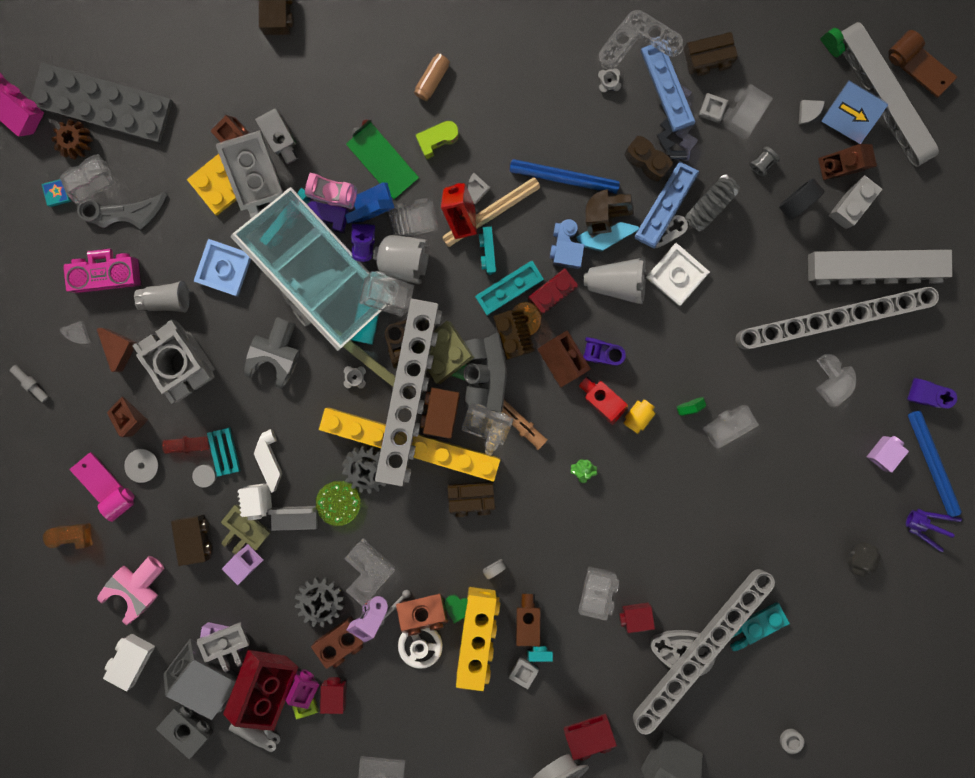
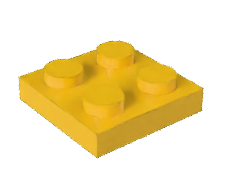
[187,154,237,215]

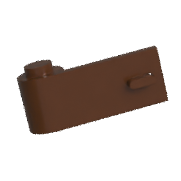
[888,30,957,98]

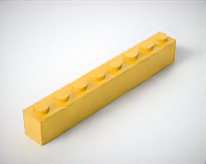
[319,408,500,482]

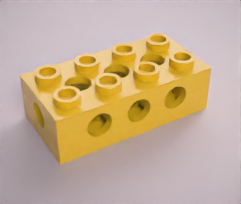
[456,587,500,691]

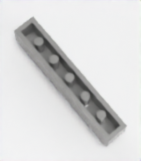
[808,250,952,285]

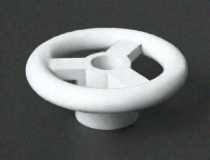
[398,628,443,669]

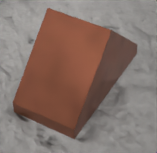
[97,328,137,372]
[107,397,148,438]

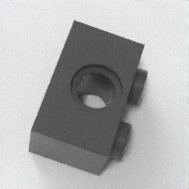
[156,703,213,759]

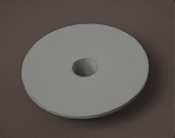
[124,449,158,483]

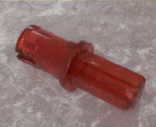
[162,436,210,454]

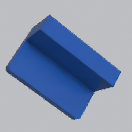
[345,182,395,223]

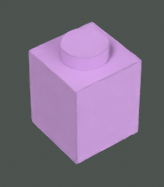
[867,436,909,473]
[222,544,263,585]

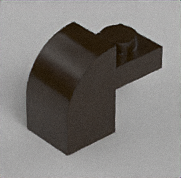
[585,189,634,235]

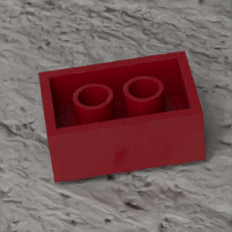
[223,650,298,731]

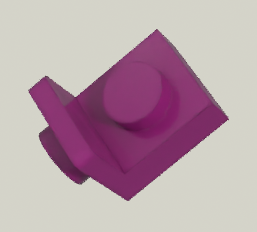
[285,670,319,709]

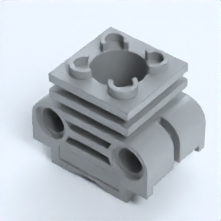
[132,320,215,404]

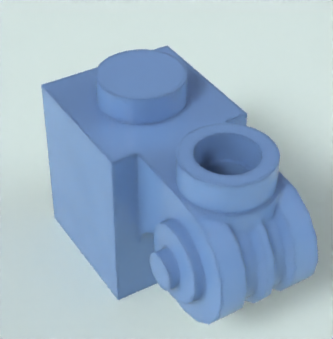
[549,219,584,269]

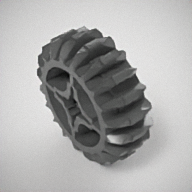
[685,174,740,231]

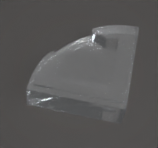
[60,321,91,344]

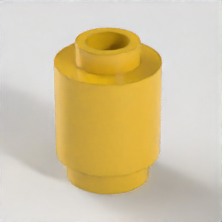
[623,400,656,434]

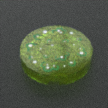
[316,481,361,526]

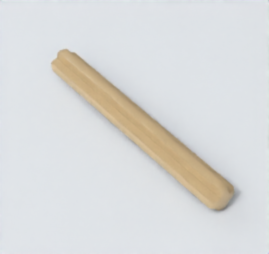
[442,178,540,247]

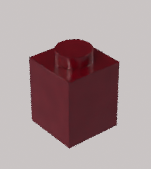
[619,602,655,633]
[320,677,347,714]

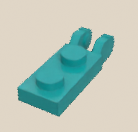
[730,603,790,651]

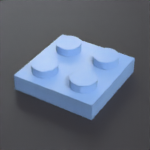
[194,239,251,297]

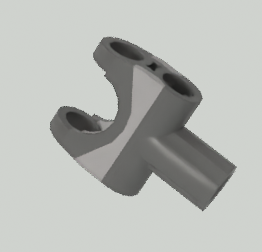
[244,317,299,389]

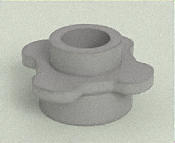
[598,69,621,92]
[343,366,366,388]

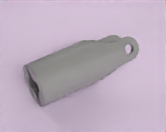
[228,724,281,752]

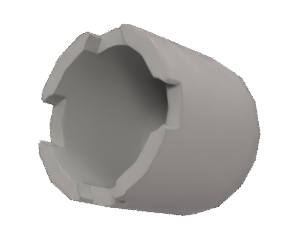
[373,235,429,284]

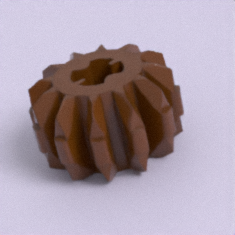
[51,120,93,159]

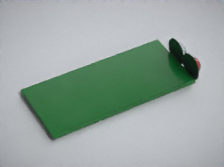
[346,119,419,200]

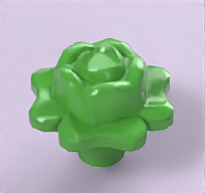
[570,459,597,483]

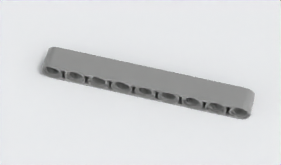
[735,287,939,350]
[633,569,775,735]

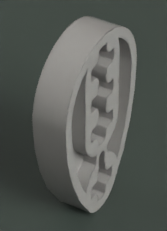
[650,630,716,676]

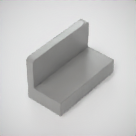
[268,506,318,531]

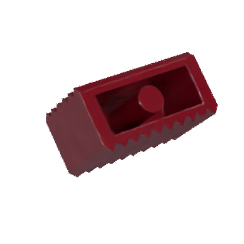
[528,268,577,315]

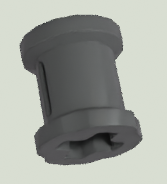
[749,146,780,177]

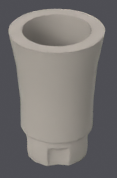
[134,281,189,312]

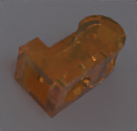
[43,523,92,549]

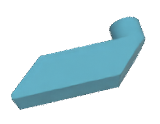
[576,222,639,252]

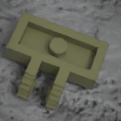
[221,504,271,555]

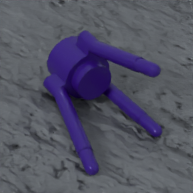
[905,509,962,552]

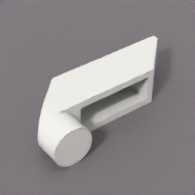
[254,429,282,493]

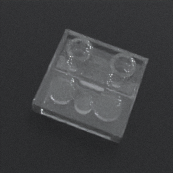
[461,403,514,455]

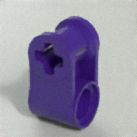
[351,224,375,262]
[583,337,626,366]
[907,378,957,408]

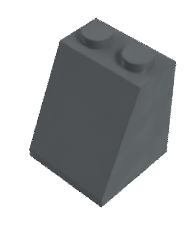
[163,638,238,720]
[641,730,703,778]

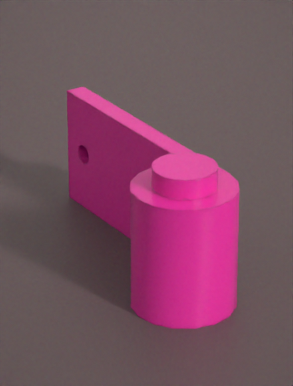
[69,452,135,522]

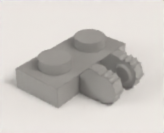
[197,622,250,672]

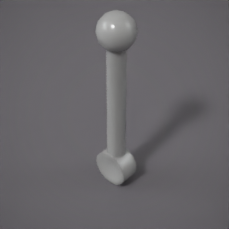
[380,590,411,626]

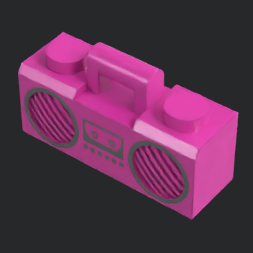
[64,249,141,293]

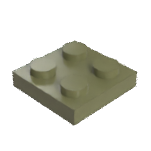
[413,320,474,384]

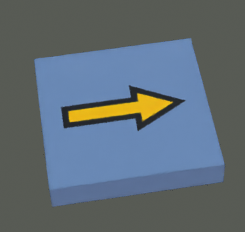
[822,80,888,144]

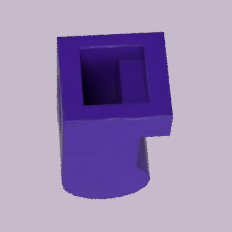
[307,201,349,234]

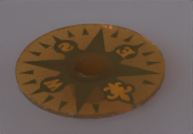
[513,302,541,335]

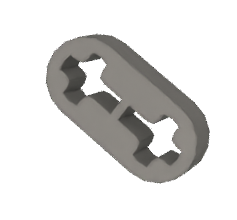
[656,215,688,248]

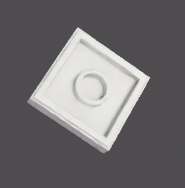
[646,243,710,306]

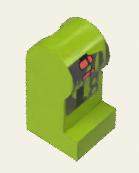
[416,121,459,160]

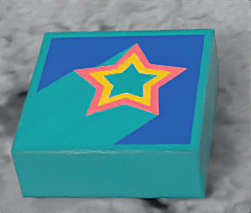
[42,179,72,207]

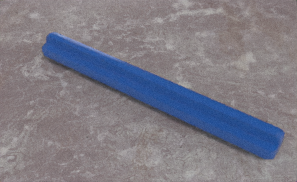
[510,159,620,194]
[908,411,962,517]

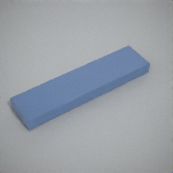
[641,41,695,132]
[635,162,699,249]

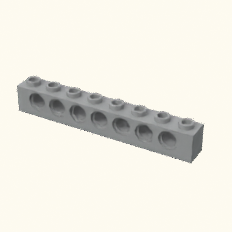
[375,298,442,487]

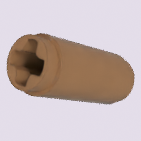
[414,54,450,101]

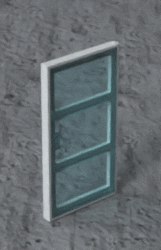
[231,187,394,351]

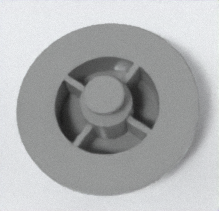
[533,754,589,778]

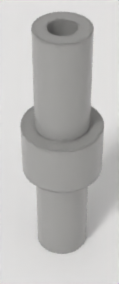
[9,365,49,403]

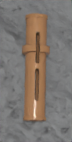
[499,400,548,450]

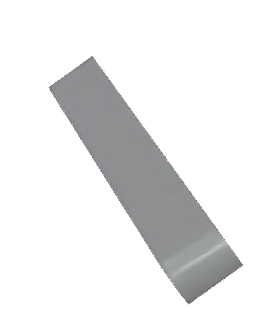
[841,22,939,167]

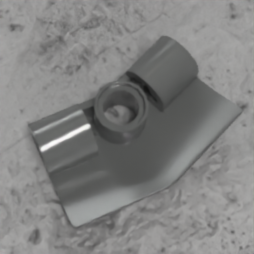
[464,332,507,412]

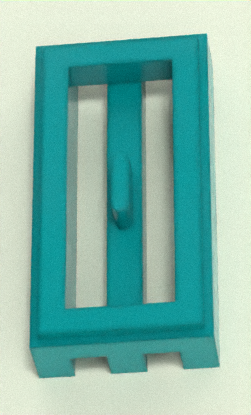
[207,428,241,477]

